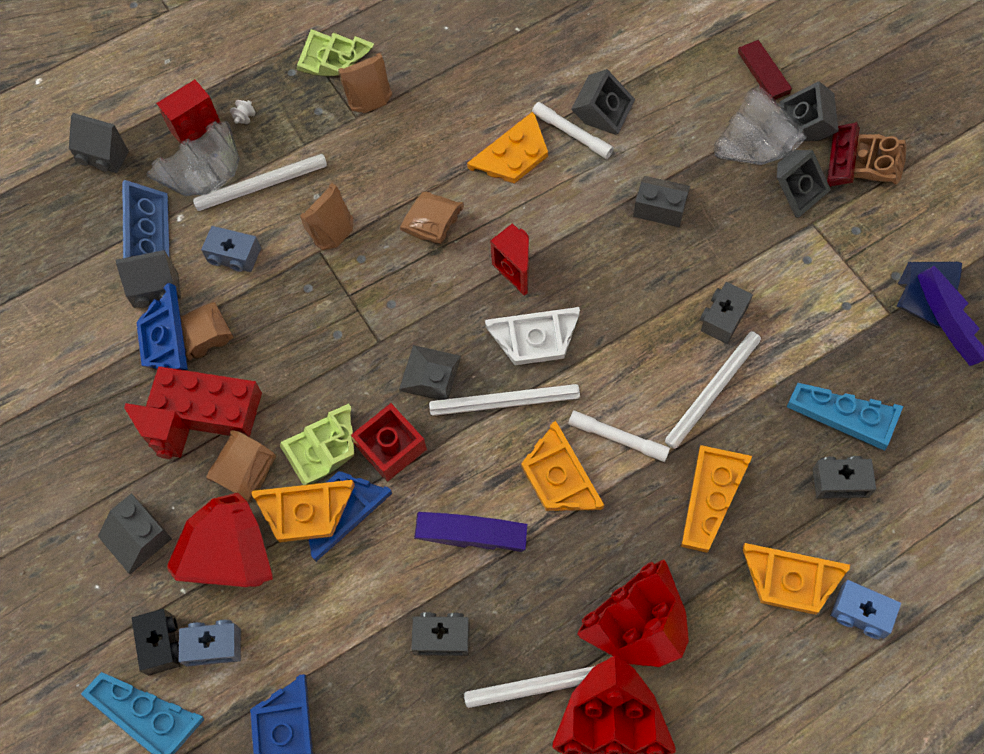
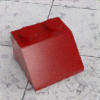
[490,223,530,296]
[124,403,189,459]

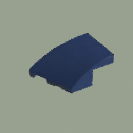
[896,261,962,328]

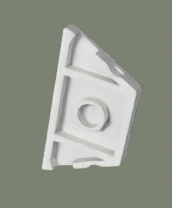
[485,307,580,365]

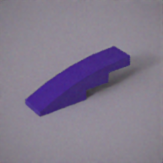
[917,266,984,366]
[414,512,527,552]

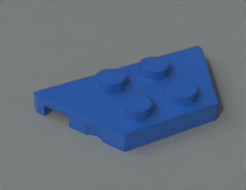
[136,283,188,370]
[308,471,392,562]
[250,674,313,754]

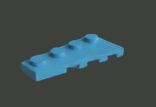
[787,383,903,451]
[81,672,204,754]

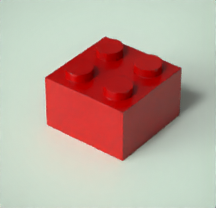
[156,79,221,148]
[351,403,427,482]

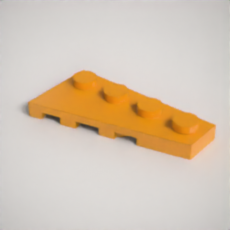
[681,445,752,553]

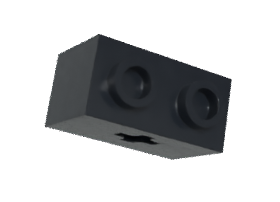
[131,608,180,676]

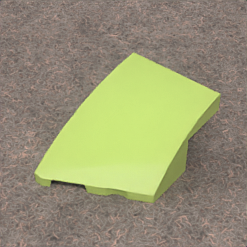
[296,29,374,76]
[280,404,354,485]

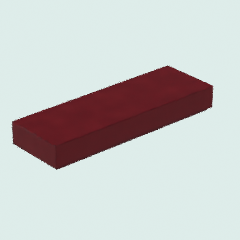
[738,40,792,101]
[827,122,860,186]

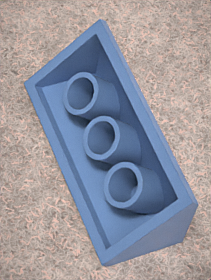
[122,180,169,258]

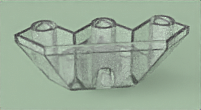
[714,85,807,165]
[146,121,240,196]

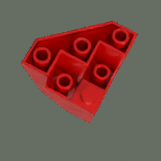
[167,492,273,587]
[577,559,689,667]
[552,655,676,754]

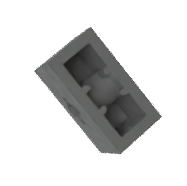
[700,282,753,344]
[813,456,876,499]
[411,612,470,656]

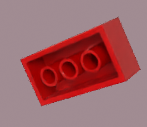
[146,366,262,437]

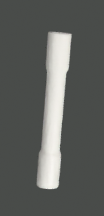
[532,102,614,159]
[568,410,670,462]

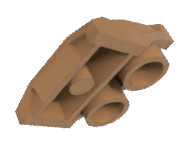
[338,53,392,113]
[854,134,906,184]
[300,183,353,250]
[400,191,464,244]
[180,302,234,360]
[206,430,276,503]

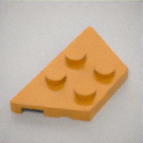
[467,112,548,184]
[521,421,604,511]
[252,480,354,542]
[743,543,850,615]

